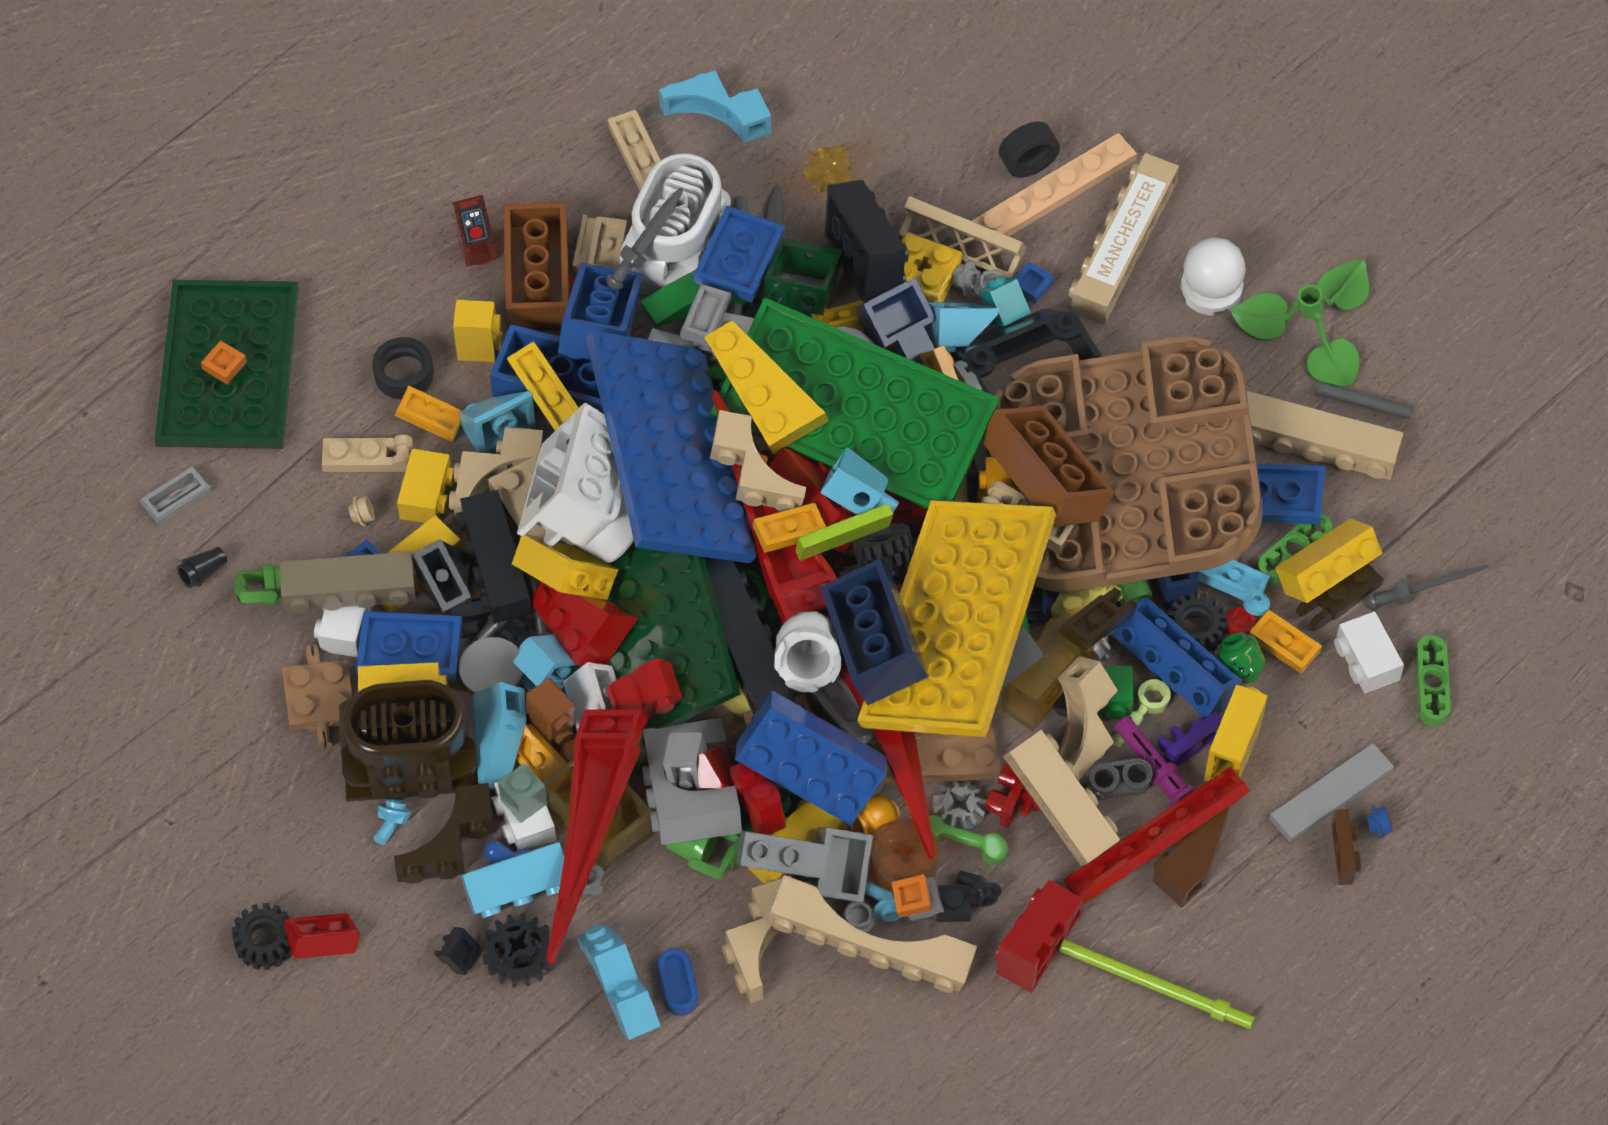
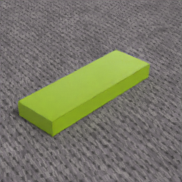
[795,504,893,561]

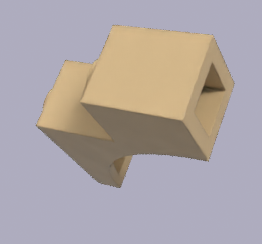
[710,410,806,512]
[449,427,544,523]
[1058,656,1118,781]
[722,875,791,1004]

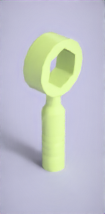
[1111,679,1171,747]

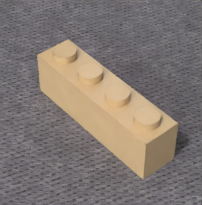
[1003,729,1120,866]

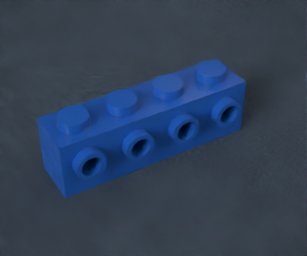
[1112,597,1242,718]

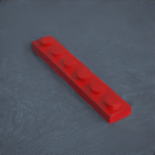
[1063,767,1250,904]

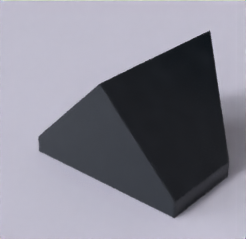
[411,539,474,612]

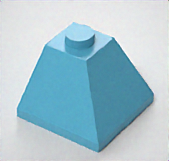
[924,302,998,352]
[460,391,536,453]

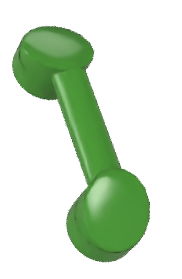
[917,815,1008,865]

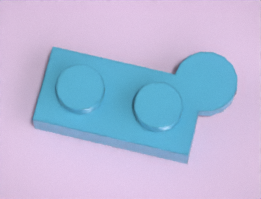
[1197,560,1270,616]

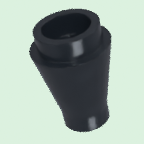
[177,546,228,588]

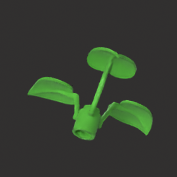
[1231,259,1370,387]

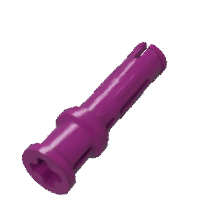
[1114,716,1196,806]

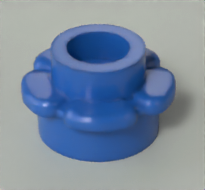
[1367,806,1392,838]

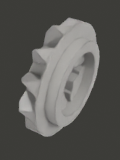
[933,780,986,830]

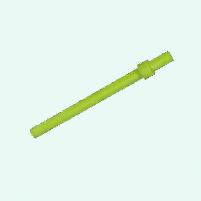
[1060,939,1255,1030]

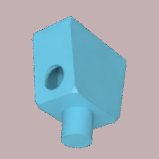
[820,447,899,515]

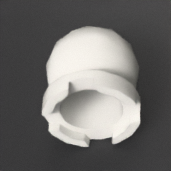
[1180,237,1246,316]
[775,612,842,692]

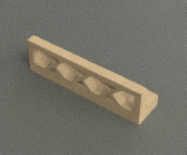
[898,196,1027,278]

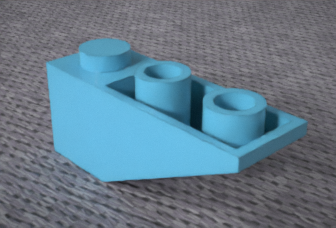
[473,682,526,792]

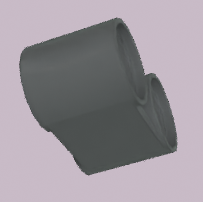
[1086,758,1153,801]

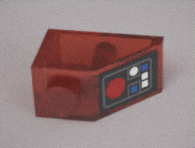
[452,195,496,267]

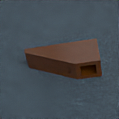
[1152,807,1229,908]

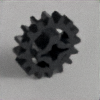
[481,913,552,988]

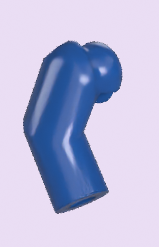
[485,840,531,864]

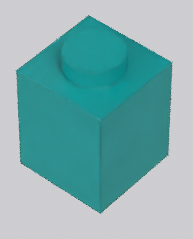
[978,275,1031,326]

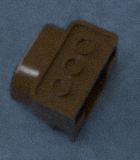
[339,680,478,802]

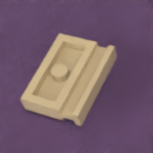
[572,215,628,273]

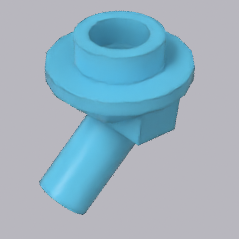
[374,799,411,845]
[865,881,900,922]

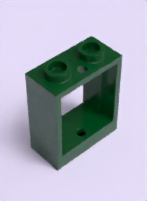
[762,237,843,316]

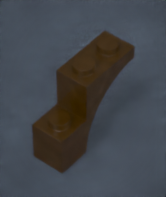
[394,783,495,884]

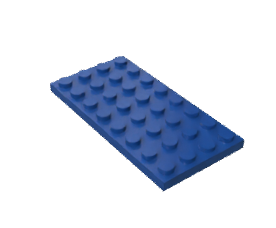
[586,330,757,563]

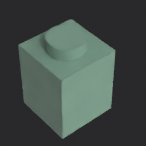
[498,763,548,823]

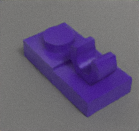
[1157,712,1222,767]

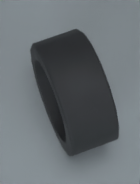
[998,121,1060,178]
[372,337,434,399]

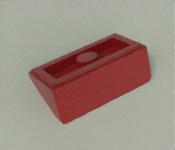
[698,746,733,788]
[284,913,360,959]

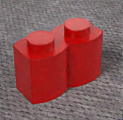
[606,658,682,725]
[730,763,786,835]

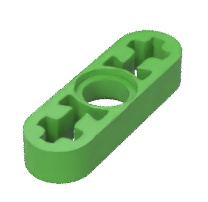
[1257,514,1332,585]
[1415,635,1451,727]

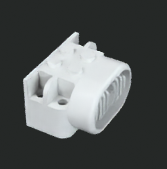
[619,154,731,296]
[517,403,634,563]

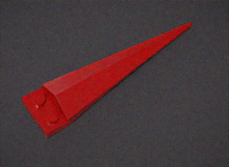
[712,390,837,624]
[840,652,935,860]
[546,709,648,966]

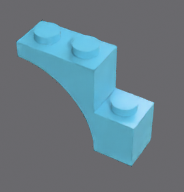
[659,71,772,143]
[577,924,661,1040]

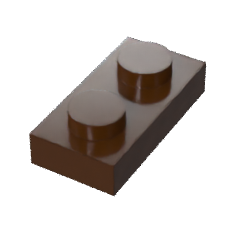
[1331,809,1361,885]

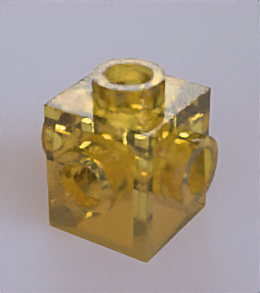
[804,144,852,193]

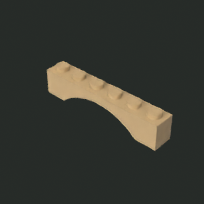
[766,875,977,993]

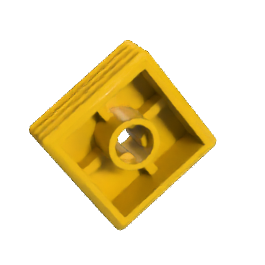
[901,232,962,302]

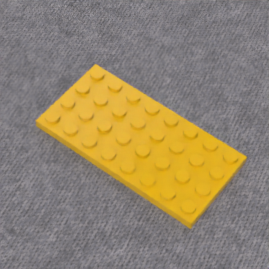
[857,501,1056,738]

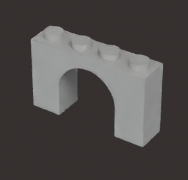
[640,718,742,845]

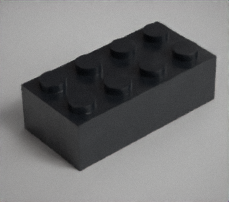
[824,179,908,303]

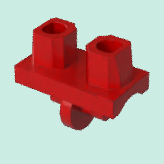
[985,763,1041,828]

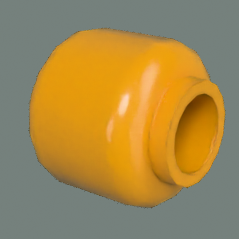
[849,794,900,843]

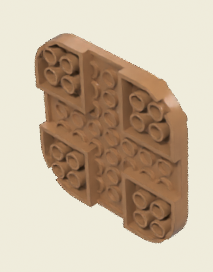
[994,337,1263,592]

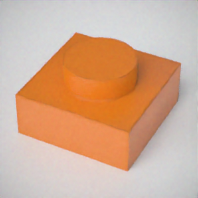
[201,340,247,384]
[891,874,933,918]

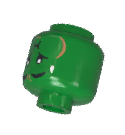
[1217,632,1266,684]

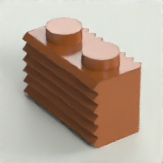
[526,678,575,748]

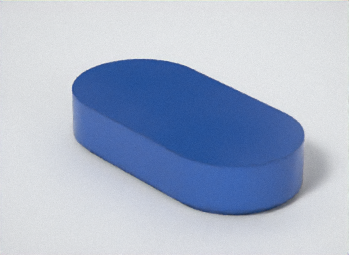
[657,949,699,1016]

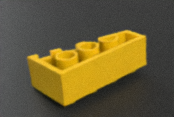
[704,321,829,454]

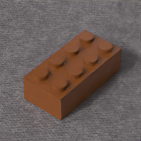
[504,202,569,329]
[982,405,1115,527]

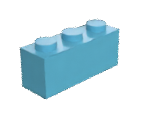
[460,842,564,918]

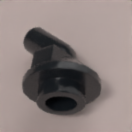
[956,870,1002,907]

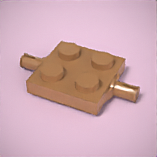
[282,644,353,749]

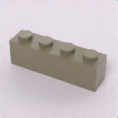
[280,551,416,613]

